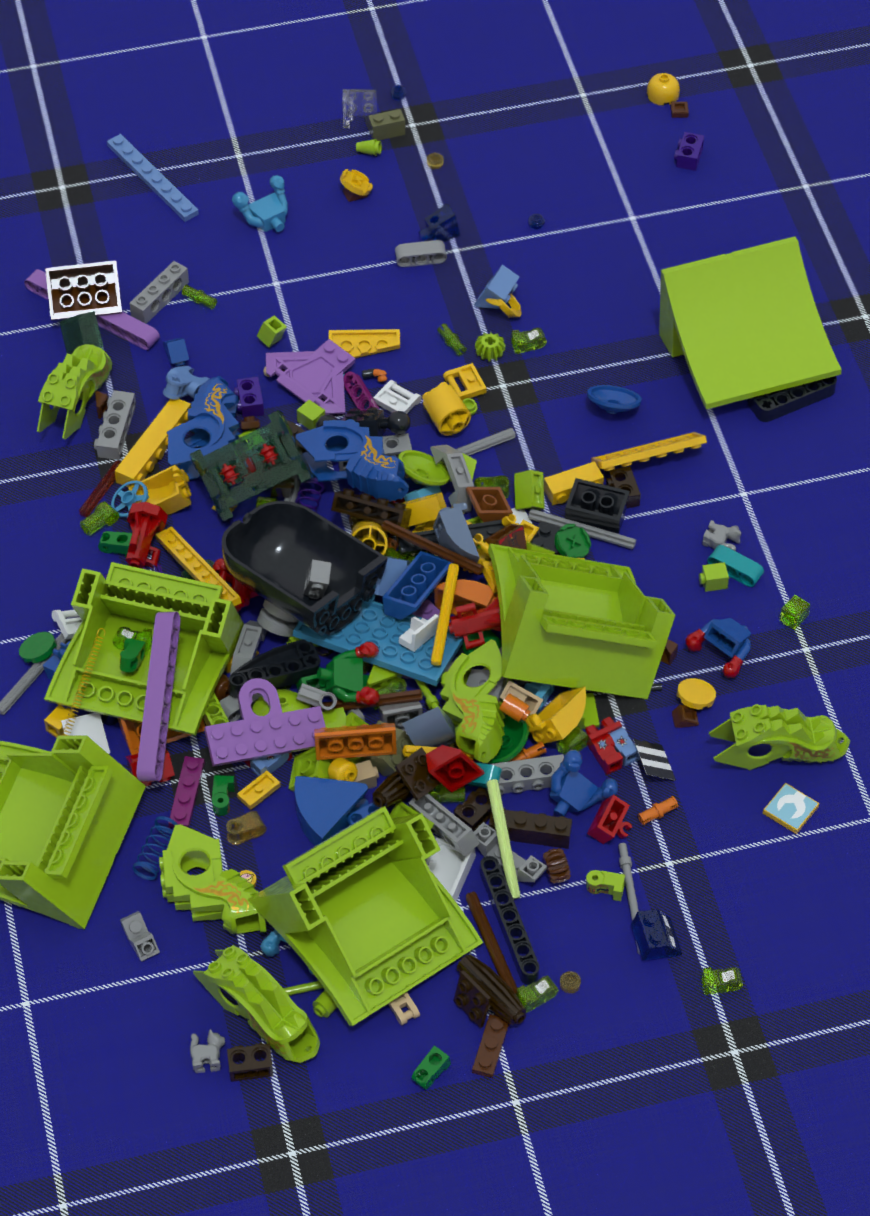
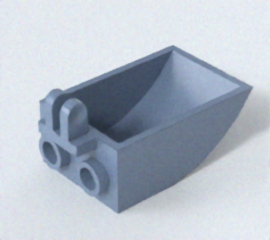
[433,503,480,569]
[402,707,456,747]

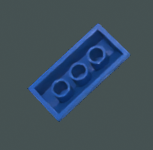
[382,551,454,620]

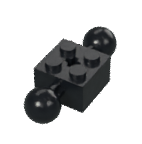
[316,407,411,437]

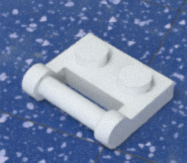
[373,380,422,414]
[52,610,83,639]

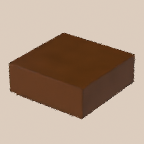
[671,102,689,118]

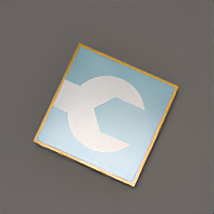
[763,783,819,834]

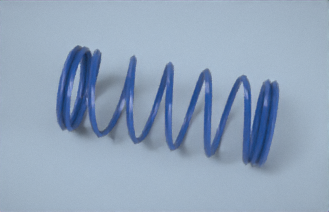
[132,816,178,880]

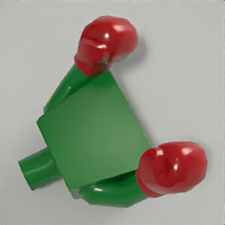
[317,642,380,706]

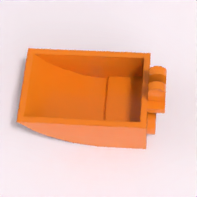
[434,579,497,631]

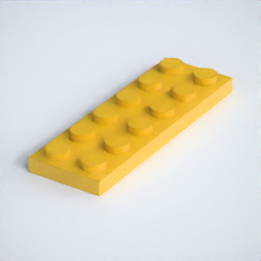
[591,432,707,471]

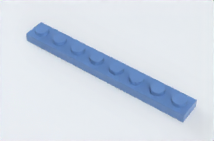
[107,134,199,222]

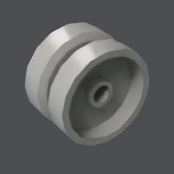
[257,600,299,637]

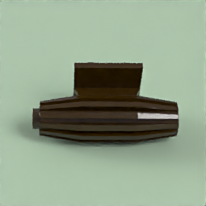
[372,747,440,808]
[453,954,526,1028]

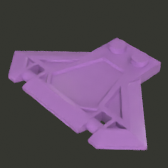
[266,339,356,414]

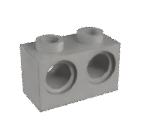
[303,559,331,599]

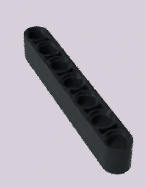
[480,856,539,985]

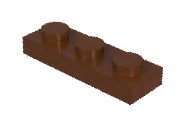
[472,1014,509,1078]

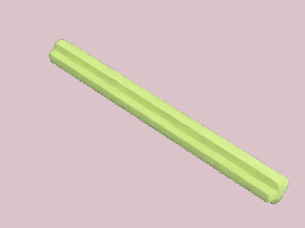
[487,779,520,899]

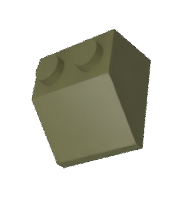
[364,109,405,141]
[365,720,414,777]

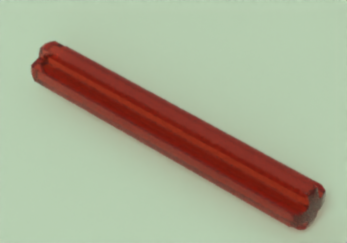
[79,460,121,518]

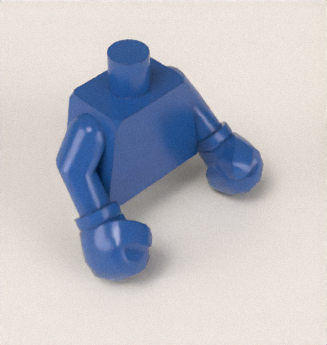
[550,750,618,817]

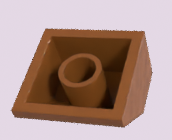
[466,487,513,522]

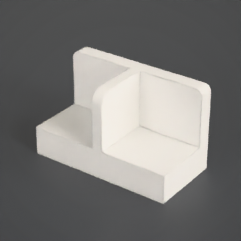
[399,614,439,652]

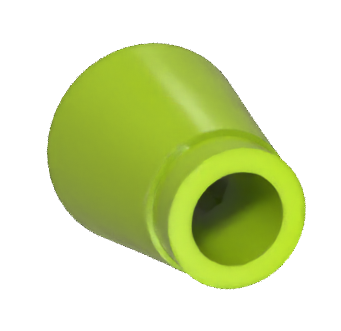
[356,139,382,156]

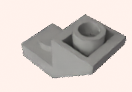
[120,911,160,961]

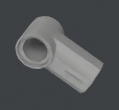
[296,683,337,711]

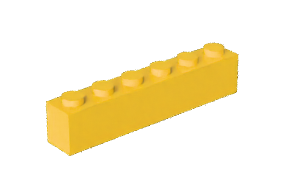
[115,399,191,487]

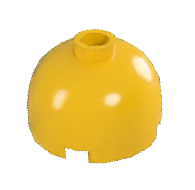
[647,73,680,105]

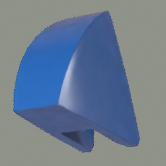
[294,776,368,846]

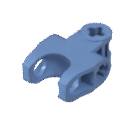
[163,366,210,400]

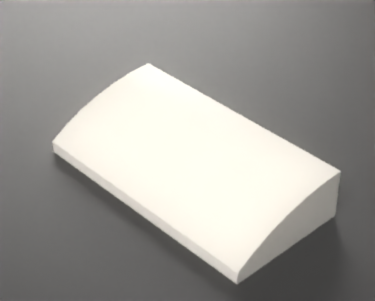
[426,838,476,902]

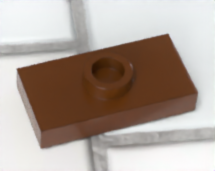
[240,416,260,429]

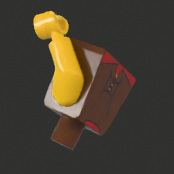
[473,514,528,557]

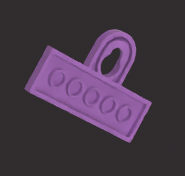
[204,678,326,767]

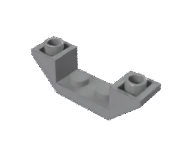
[430,445,474,513]
[230,620,268,675]
[474,822,547,882]

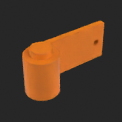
[499,693,531,722]

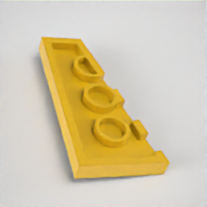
[329,329,400,358]

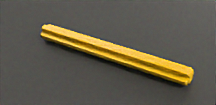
[431,563,459,666]

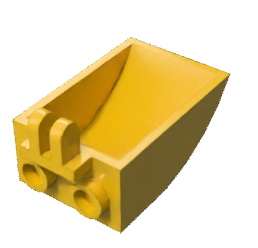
[128,465,191,515]
[525,686,586,744]

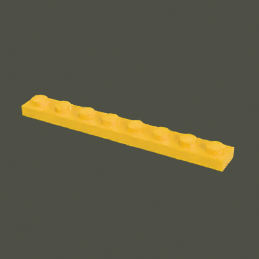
[155,526,242,607]

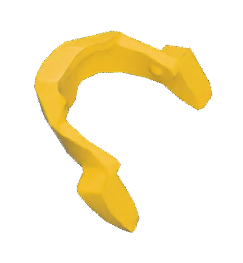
[486,293,522,318]

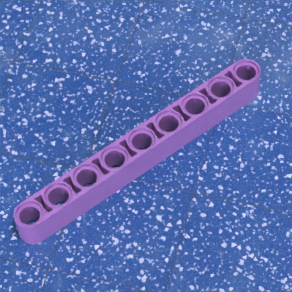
[24,269,160,350]
[136,611,181,781]

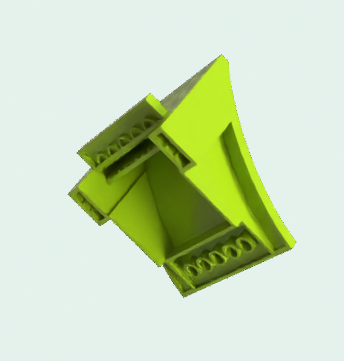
[659,236,842,409]
[488,544,675,699]
[44,562,244,736]
[0,735,146,929]
[248,806,483,1026]

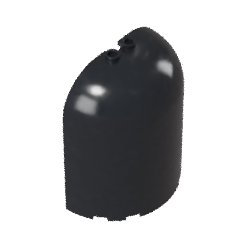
[222,501,388,636]

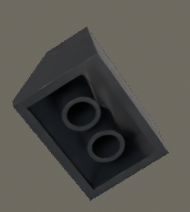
[565,478,630,533]

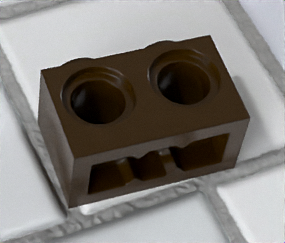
[606,466,641,509]
[454,786,492,832]
[227,1043,273,1082]

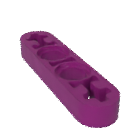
[343,371,380,411]

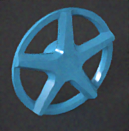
[111,481,149,517]

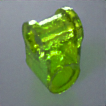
[474,475,510,499]

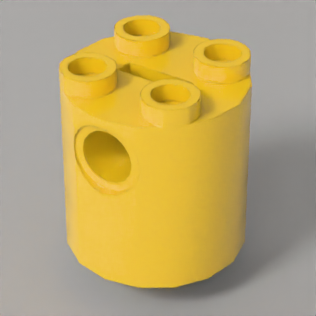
[422,382,471,436]
[351,520,388,555]

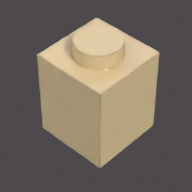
[354,760,379,789]

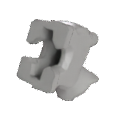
[703,520,741,551]
[190,1029,225,1073]

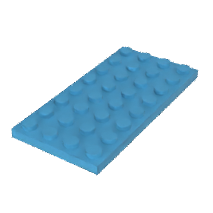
[293,601,464,686]

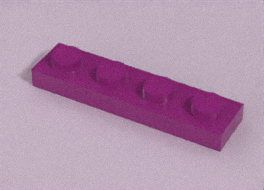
[168,756,205,828]

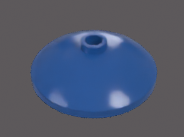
[587,385,641,414]

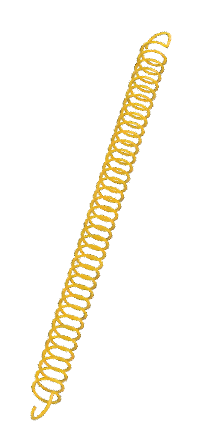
[61,628,106,736]

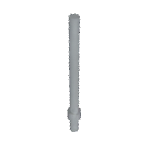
[618,843,646,955]

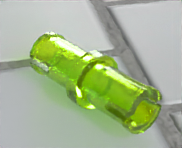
[181,284,217,309]
[437,324,467,356]

